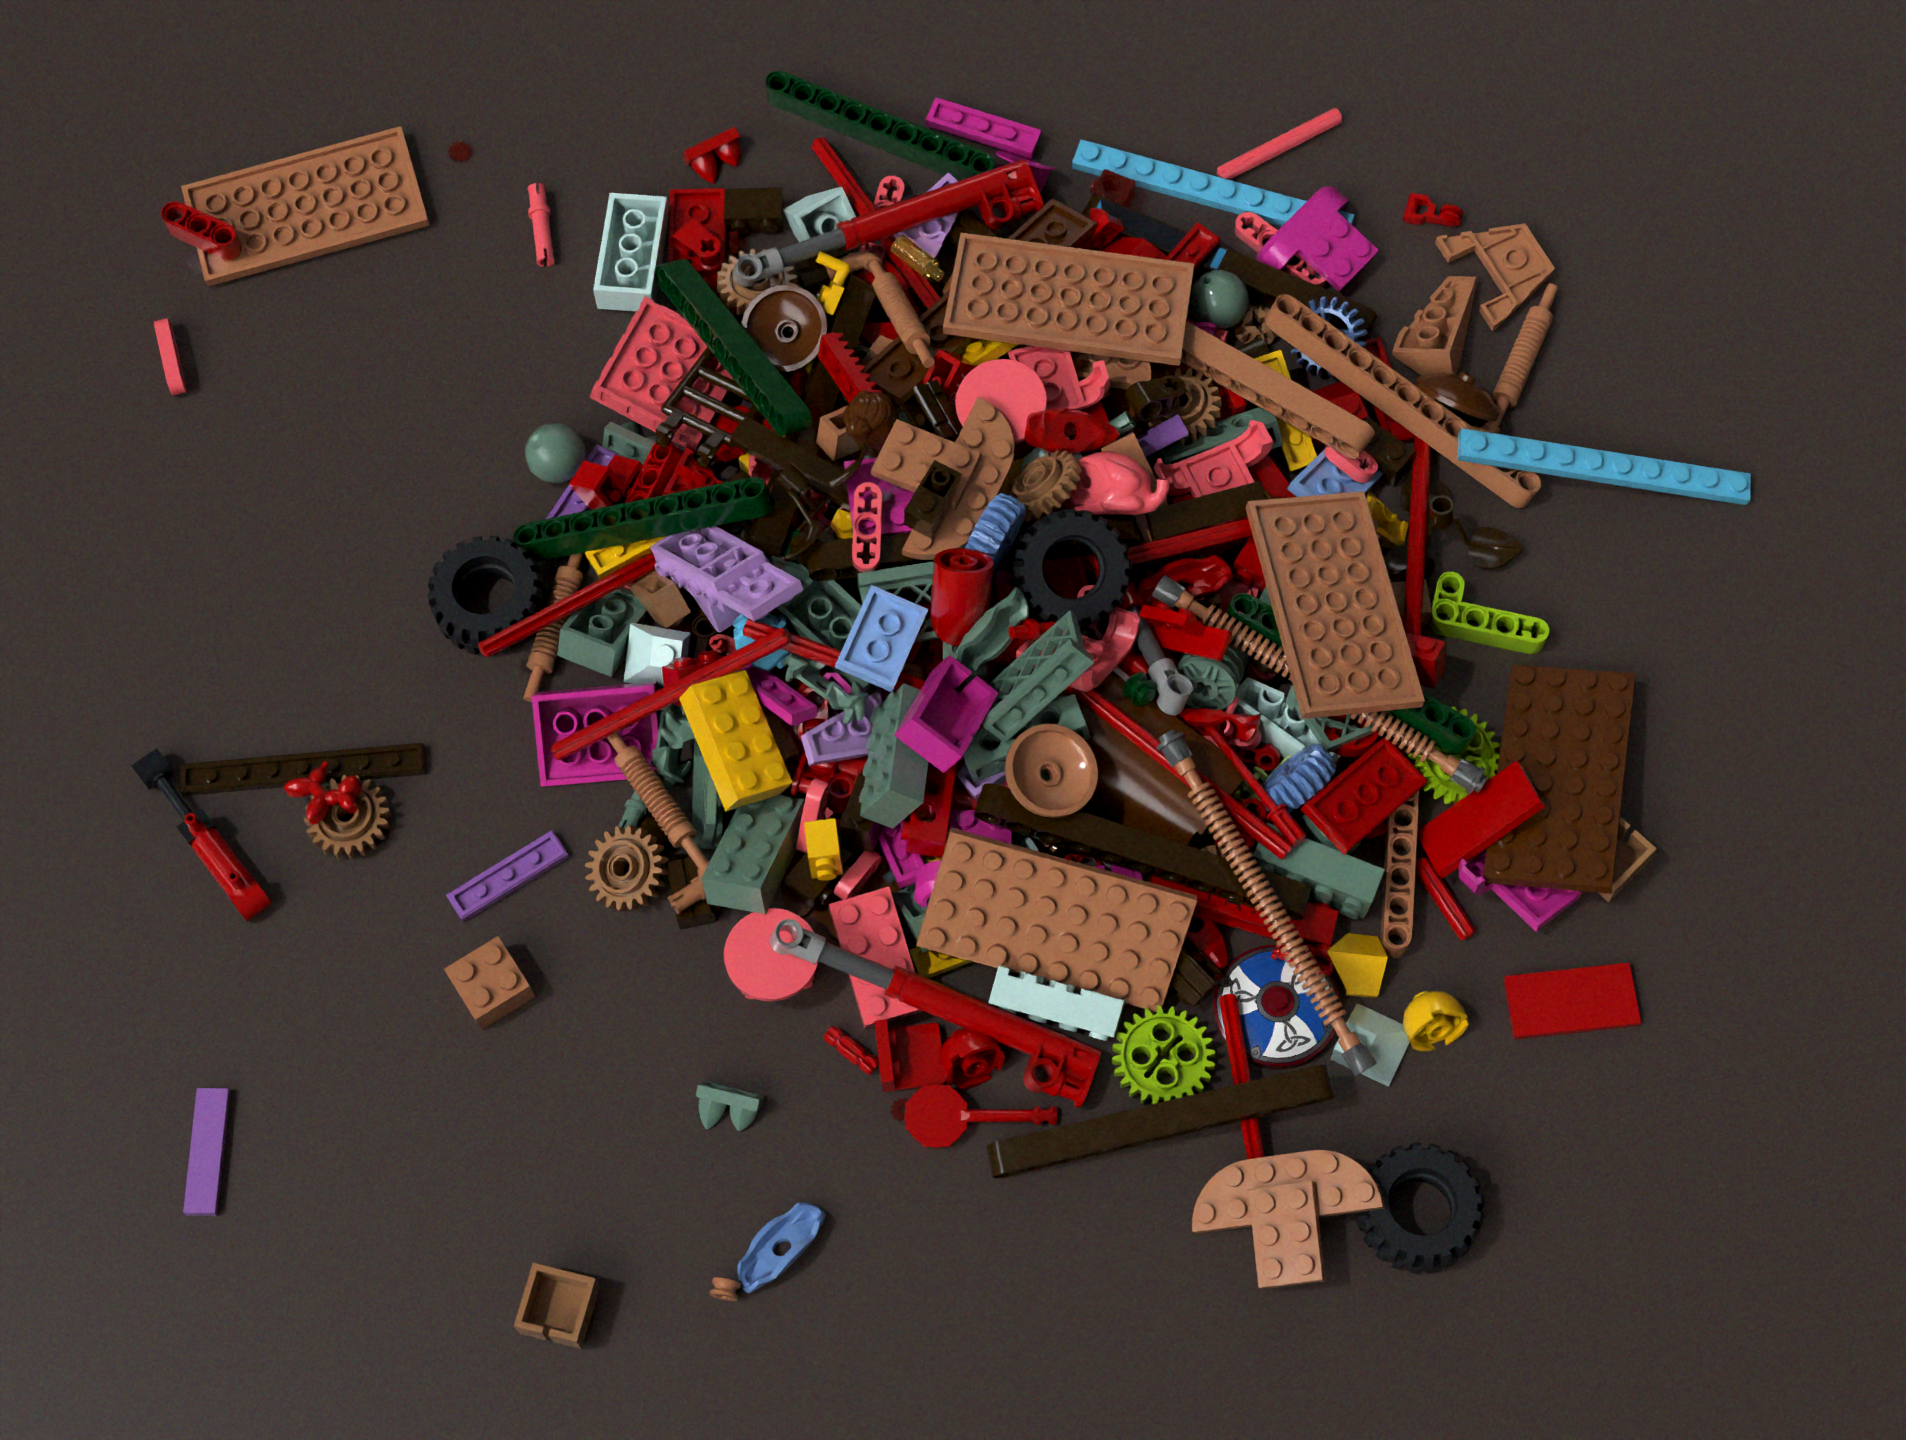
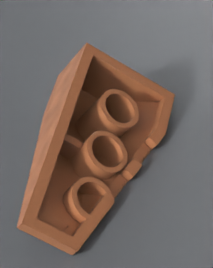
[1392,276,1477,376]

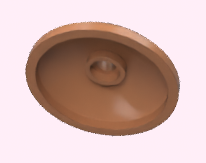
[1005,724,1098,818]

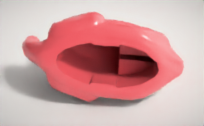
[1061,451,1170,515]

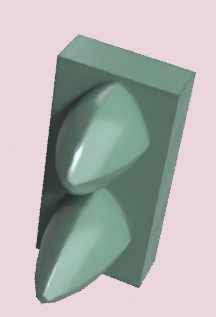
[602,421,659,464]
[695,1080,765,1131]

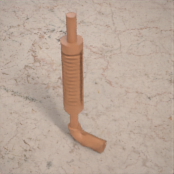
[825,251,935,368]
[1472,284,1558,434]
[523,552,584,702]
[607,732,710,914]

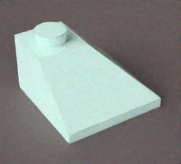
[783,187,856,242]
[624,623,691,689]
[1331,1003,1410,1087]

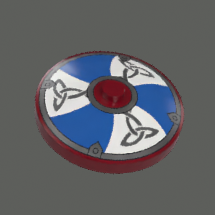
[1213,945,1340,1070]

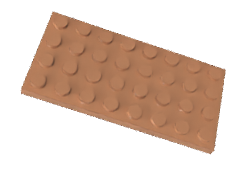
[181,126,430,287]
[943,233,1194,366]
[1245,491,1425,719]
[916,828,1197,1012]

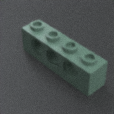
[1158,407,1283,465]
[963,694,1091,783]

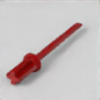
[1204,726,1306,847]

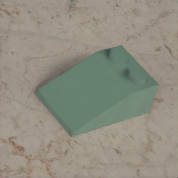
[557,587,649,677]

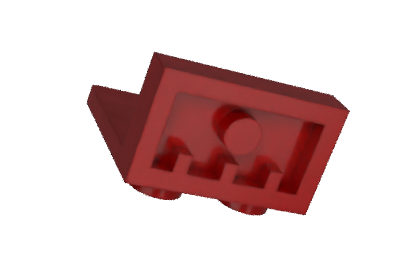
[874,1019,946,1092]

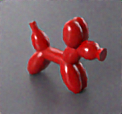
[284,761,362,825]

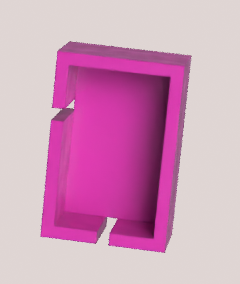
[894,655,999,773]

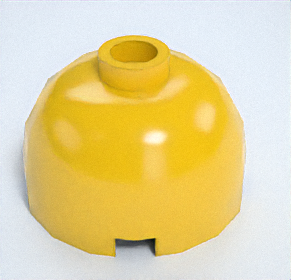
[1403,991,1468,1051]

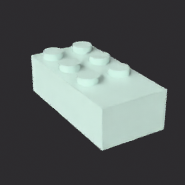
[593,193,669,312]

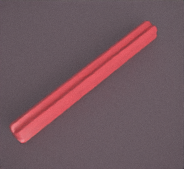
[1217,108,1342,180]

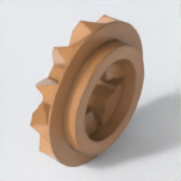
[1233,304,1278,345]

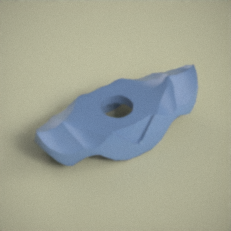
[737,1202,826,1293]

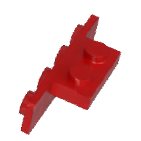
[1135,603,1232,661]

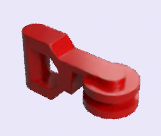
[1402,193,1463,227]

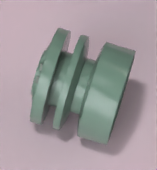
[1177,639,1249,710]

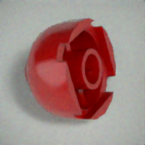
[939,1029,1005,1090]

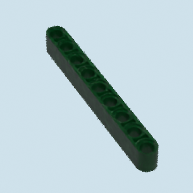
[765,70,995,181]
[655,258,812,436]
[513,477,775,562]
[1226,593,1476,755]

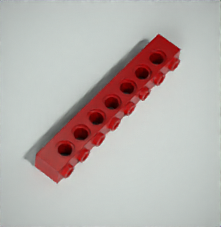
[901,639,959,858]

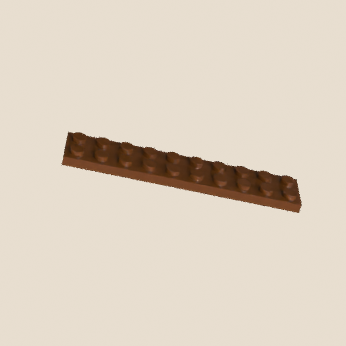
[864,198,1097,406]

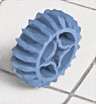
[1290,296,1367,376]
[965,493,1026,572]
[1259,744,1337,813]

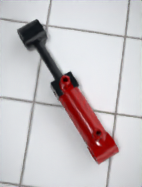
[131,748,272,922]

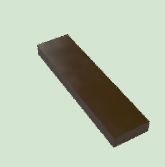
[1145,481,1264,541]

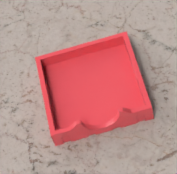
[590,296,734,453]

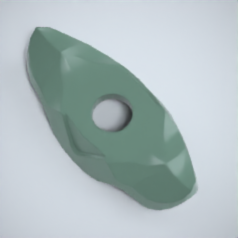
[953,586,1029,677]

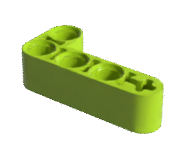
[1429,572,1549,654]

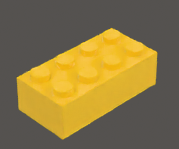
[679,669,793,812]

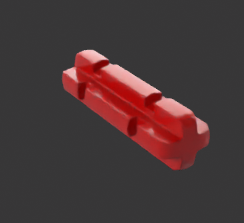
[823,1026,879,1075]

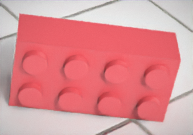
[829,887,922,1029]

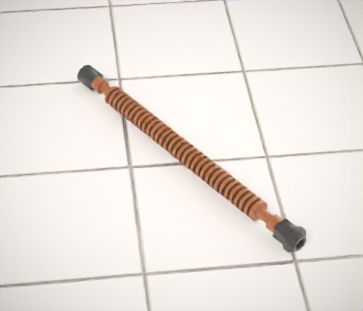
[1152,575,1488,795]
[1156,729,1377,1076]

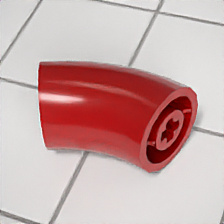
[930,548,994,646]

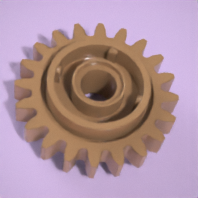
[717,249,797,316]
[1142,368,1222,445]
[1005,450,1082,522]
[304,775,391,859]
[585,825,669,912]

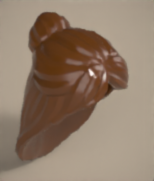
[843,390,899,458]

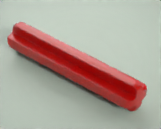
[1415,857,1475,941]

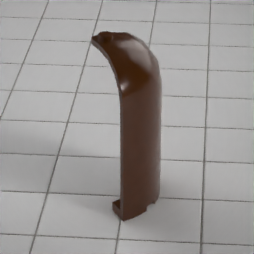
[1049,672,1245,848]

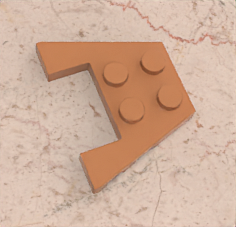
[1435,223,1555,331]

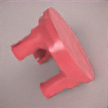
[955,359,1047,445]
[724,908,819,1001]

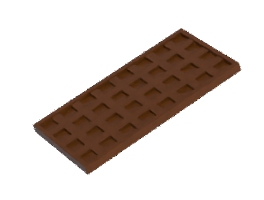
[1483,665,1636,894]

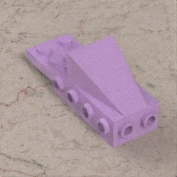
[650,526,803,633]

